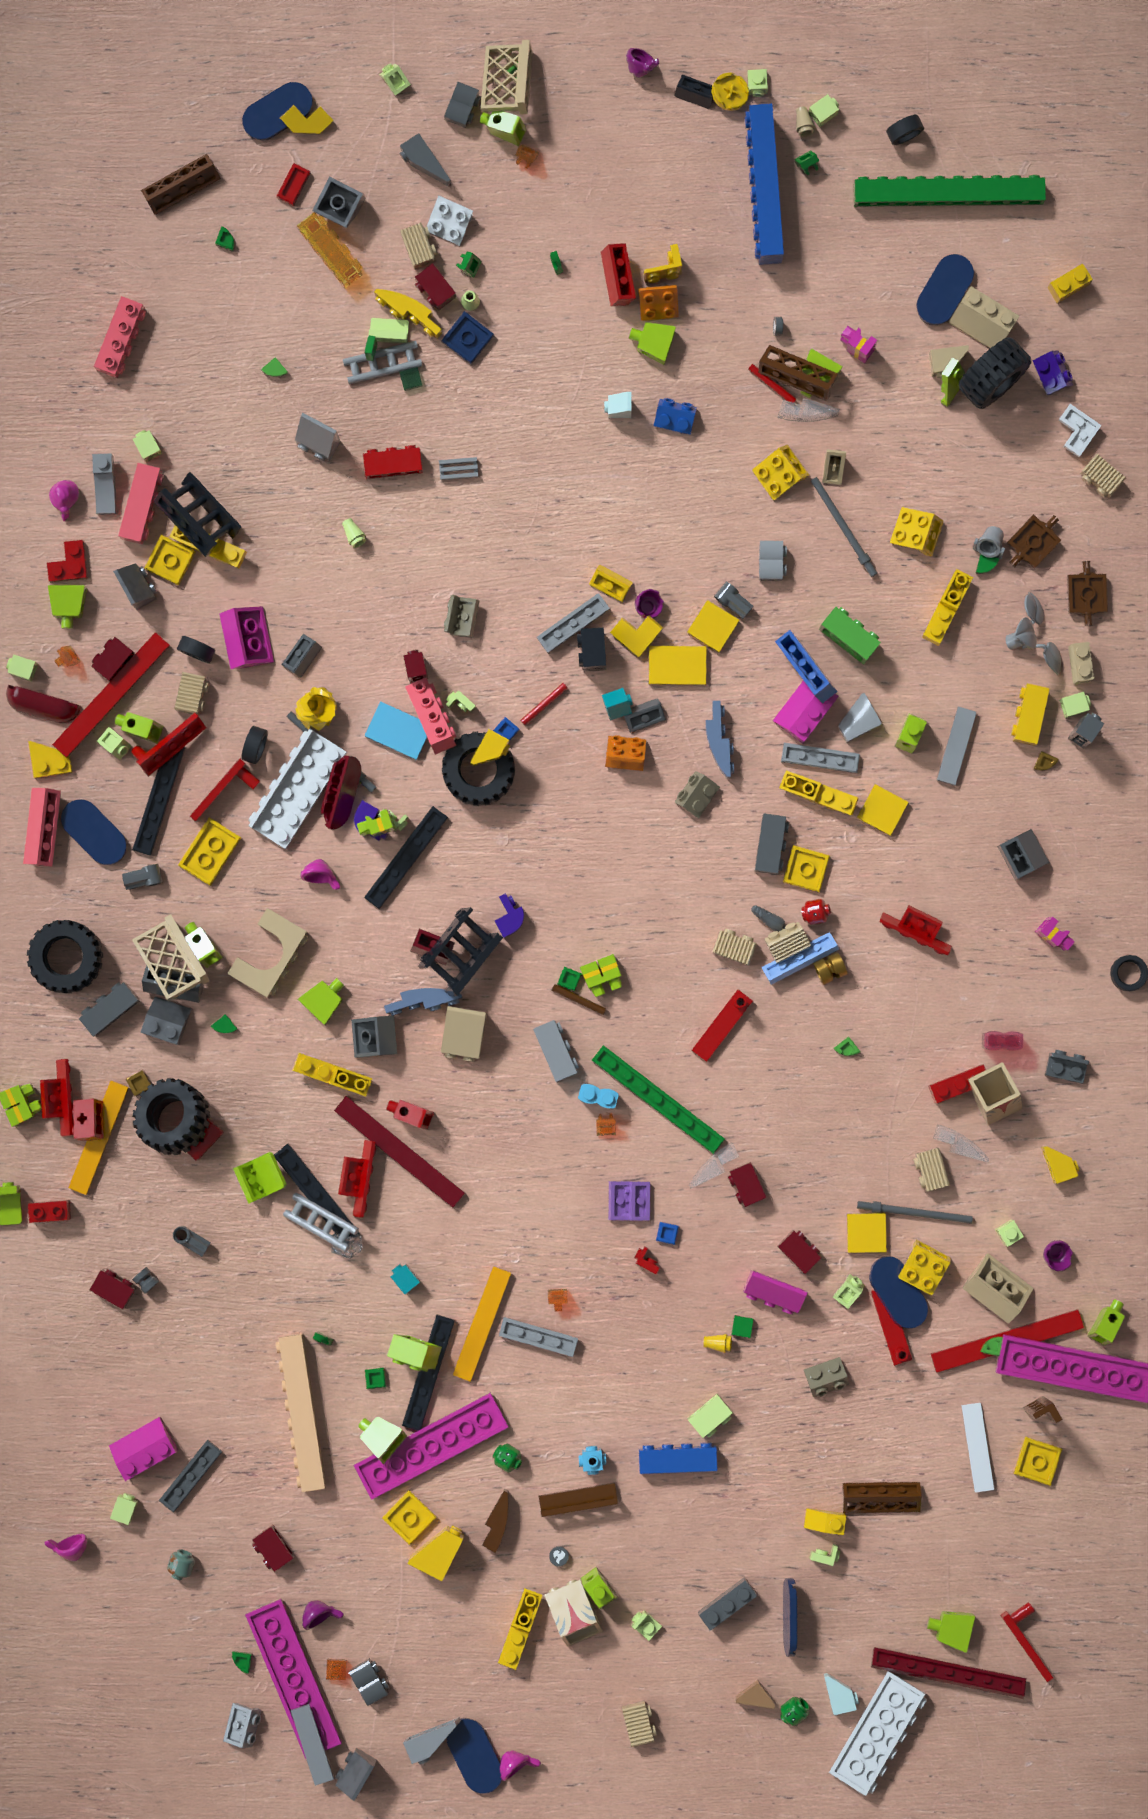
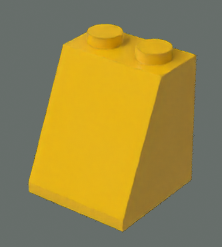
[407,1525,465,1581]

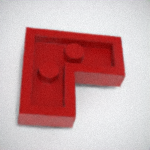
[47,540,87,583]

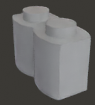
[759,540,787,581]

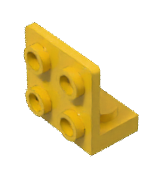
[644,244,682,283]
[752,444,809,500]
[890,507,944,557]
[898,1239,950,1295]

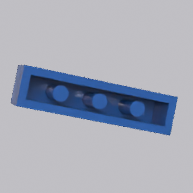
[775,630,838,704]
[639,1443,717,1474]

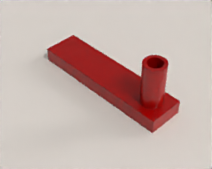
[132,713,207,777]
[190,758,260,821]
[691,989,753,1062]
[870,1290,912,1366]
[1000,1602,1053,1682]

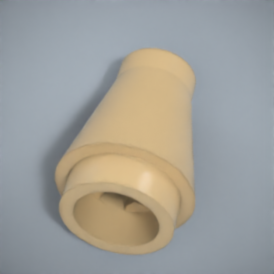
[796,106,815,137]

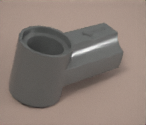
[714,582,754,619]
[122,864,163,890]
[173,1226,211,1257]

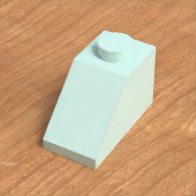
[604,392,631,418]
[824,1673,859,1715]

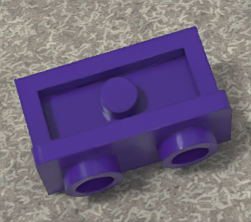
[1032,350,1073,395]

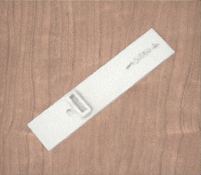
[961,1403,994,1492]

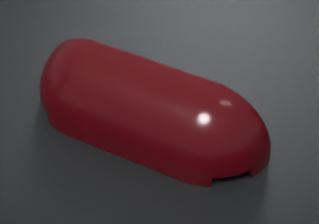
[6,685,81,723]
[321,755,362,830]

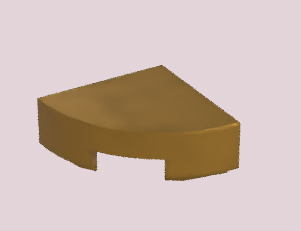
[1033,751,1059,771]

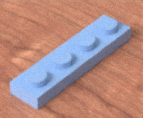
[762,932,839,985]

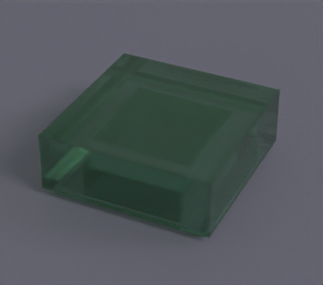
[399,367,423,391]

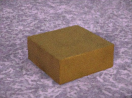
[125,1070,151,1096]

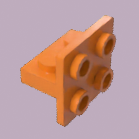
[638,285,679,321]
[605,735,646,771]

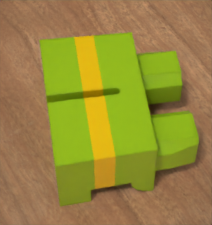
[357,809,396,837]
[580,954,622,997]
[0,1084,42,1127]

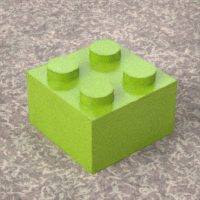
[387,1334,442,1372]

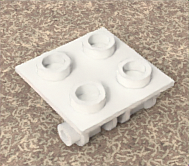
[427,195,473,246]

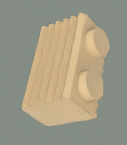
[400,223,437,269]
[1080,454,1126,498]
[1068,642,1095,684]
[174,672,209,716]
[764,922,811,963]
[712,928,757,966]
[913,1148,949,1191]
[622,1701,657,1747]

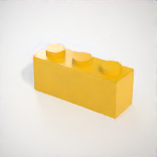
[1011,683,1050,746]

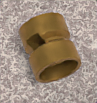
[813,952,848,985]

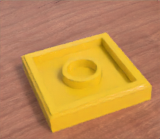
[144,535,196,586]
[687,600,740,653]
[857,784,908,836]
[783,845,830,893]
[847,1213,886,1253]
[1013,1437,1062,1486]
[382,1490,437,1545]

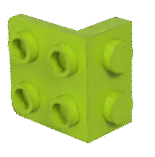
[233,1152,286,1204]
[0,1182,22,1225]

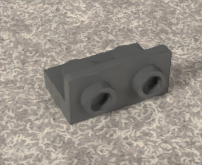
[1045,1050,1089,1084]

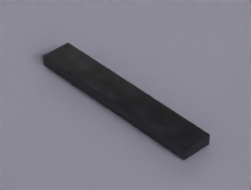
[132,747,186,856]
[364,806,448,909]
[274,1143,360,1244]
[402,1314,455,1431]

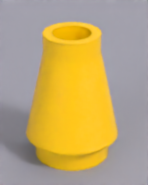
[703,1334,732,1353]

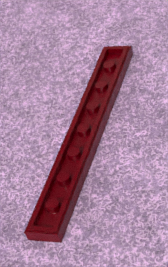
[334,1096,465,1208]
[871,1647,1027,1699]

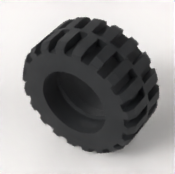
[959,337,1032,409]
[442,731,515,806]
[27,920,103,994]
[132,1078,210,1155]

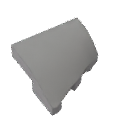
[838,693,882,743]

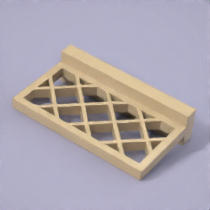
[481,40,533,114]
[132,914,210,1002]

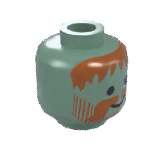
[167,1549,195,1580]

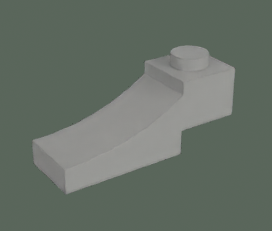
[92,453,116,515]

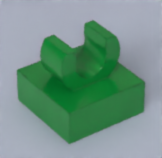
[794,150,819,175]
[456,251,482,278]

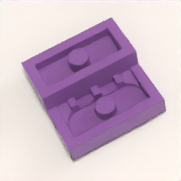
[608,1181,650,1220]

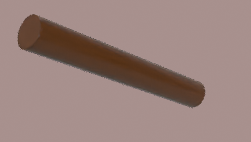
[551,984,607,1015]

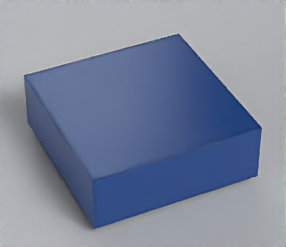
[493,717,520,742]
[656,1222,679,1245]

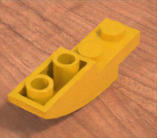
[374,289,442,339]
[169,525,247,569]
[922,569,973,646]
[779,770,859,816]
[292,1052,373,1096]
[497,1588,543,1670]

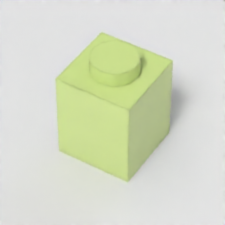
[808,94,839,128]
[133,430,162,462]
[6,654,38,682]
[1059,692,1091,718]
[995,1219,1024,1247]
[110,1493,138,1525]

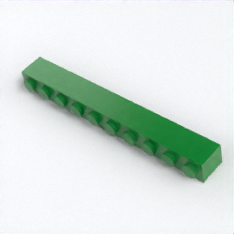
[853,175,1046,207]

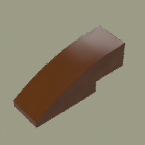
[482,1489,509,1553]

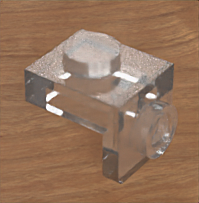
[331,1233,362,1259]

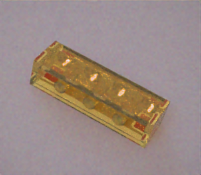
[297,212,363,289]

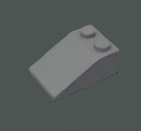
[295,413,341,461]

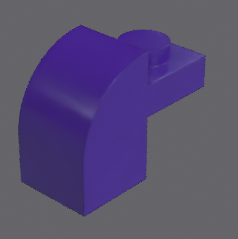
[354,800,389,841]
[495,893,524,938]

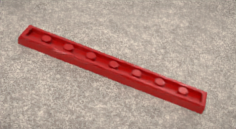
[52,632,170,758]
[930,1309,1084,1373]

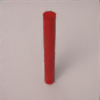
[748,364,797,405]
[520,683,568,726]

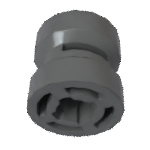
[132,1267,159,1294]

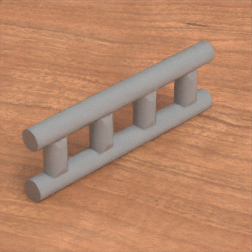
[343,341,423,385]
[283,1193,359,1252]

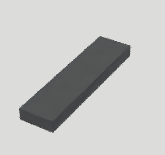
[159,1440,223,1513]

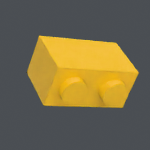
[1047,263,1093,304]

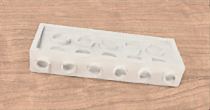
[248,729,347,849]
[829,1671,927,1796]

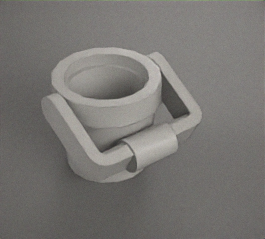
[973,526,1005,559]

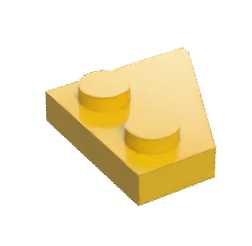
[28,741,72,778]

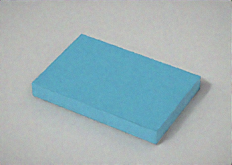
[365,701,427,760]

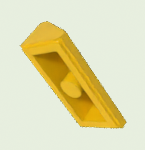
[589,565,633,602]

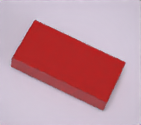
[276,163,311,206]

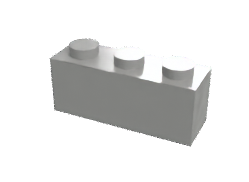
[533,1020,579,1082]

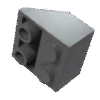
[997,829,1049,880]

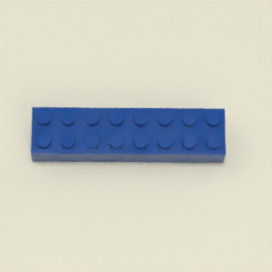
[745,103,784,265]

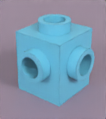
[579,1446,606,1475]

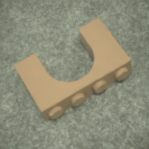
[228,908,309,998]

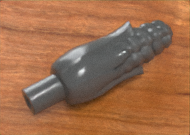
[751,905,786,932]

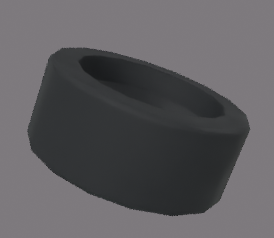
[886,114,924,145]
[177,636,216,664]
[241,726,268,764]
[1110,955,1148,992]

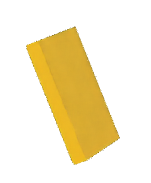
[649,646,706,685]
[178,817,241,886]

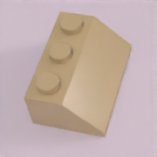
[949,286,1019,348]
[963,1253,1034,1324]

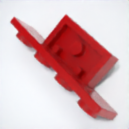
[879,905,952,956]
[40,1059,74,1136]
[338,1140,376,1218]

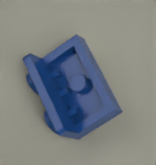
[653,398,697,435]

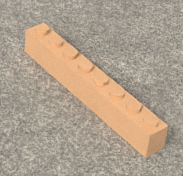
[276,1333,326,1492]

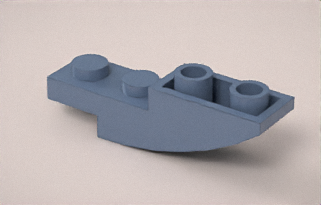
[705,701,734,779]
[384,988,463,1016]

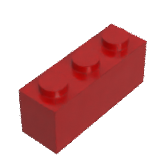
[601,243,636,307]
[363,445,423,479]
[928,1064,986,1103]

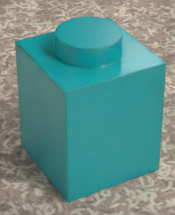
[602,688,633,721]
[390,1264,421,1294]

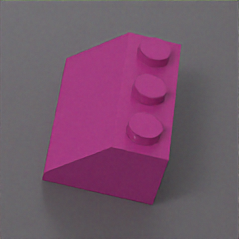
[219,606,274,669]
[773,680,839,744]
[743,1270,807,1315]
[109,1417,178,1481]

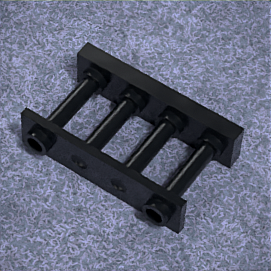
[154,472,242,557]
[418,907,503,996]

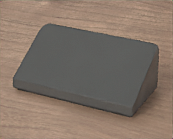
[281,634,322,678]
[624,698,666,733]

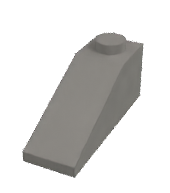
[403,1717,461,1764]

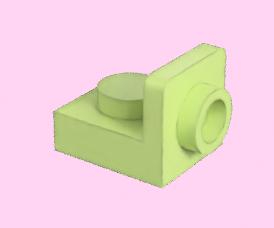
[379,64,411,95]
[747,69,768,97]
[446,690,476,713]
[97,727,132,760]
[378,809,408,832]
[833,1274,865,1309]
[809,1544,840,1566]
[632,1610,662,1641]

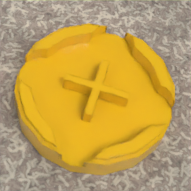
[711,72,749,111]

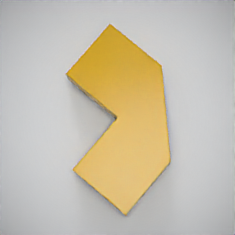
[280,105,334,134]

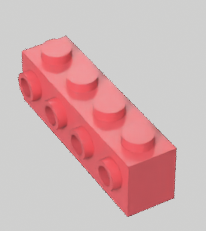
[94,296,146,378]
[118,463,164,545]
[405,678,457,755]
[23,788,61,867]

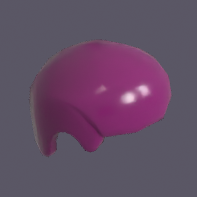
[635,589,664,619]
[1043,1240,1073,1271]

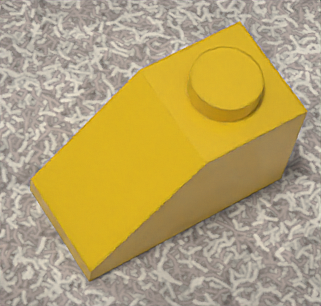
[470,729,511,766]
[1041,1146,1079,1184]
[804,1508,846,1535]

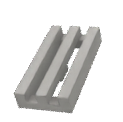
[439,457,478,480]

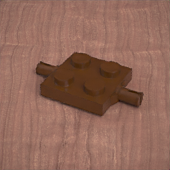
[1007,514,1061,569]
[1067,561,1108,626]

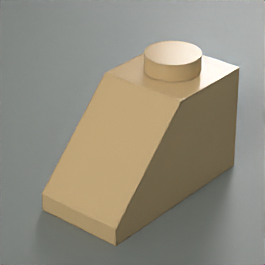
[929,345,969,378]

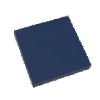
[441,311,494,365]

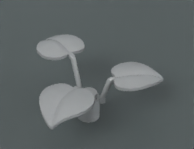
[1005,592,1061,675]

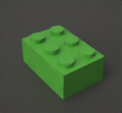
[819,607,881,665]

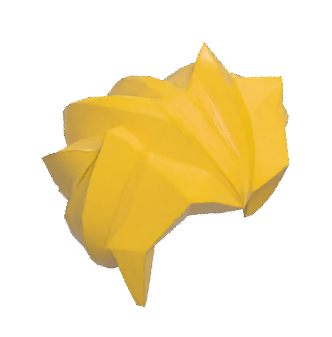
[295,687,337,731]

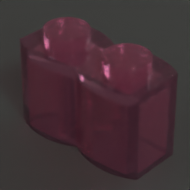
[982,1031,1023,1051]

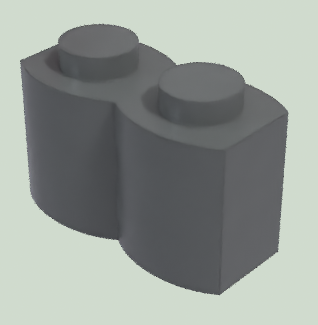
[444,82,481,128]
[349,1658,390,1706]

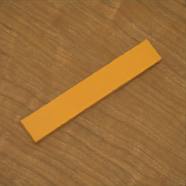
[68,1080,129,1195]
[453,1266,511,1382]

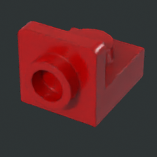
[634,1246,659,1274]

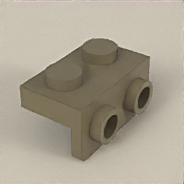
[444,595,480,638]
[675,771,720,818]
[804,1357,849,1397]

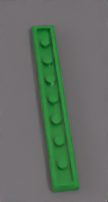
[592,1045,725,1154]

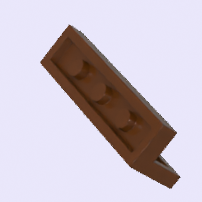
[141,154,221,215]
[758,345,838,401]
[1023,1396,1063,1423]
[538,1482,618,1517]
[842,1482,922,1513]

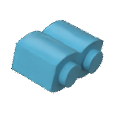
[578,1084,619,1108]

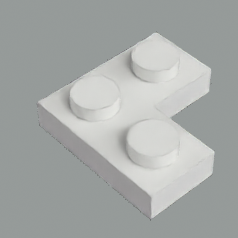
[1058,404,1101,457]

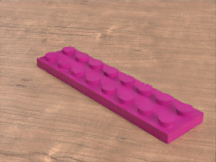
[995,1334,1148,1403]
[353,1392,509,1500]
[245,1599,342,1759]

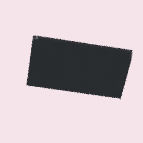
[674,75,713,109]

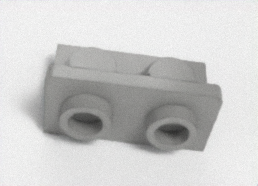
[223,1703,261,1748]

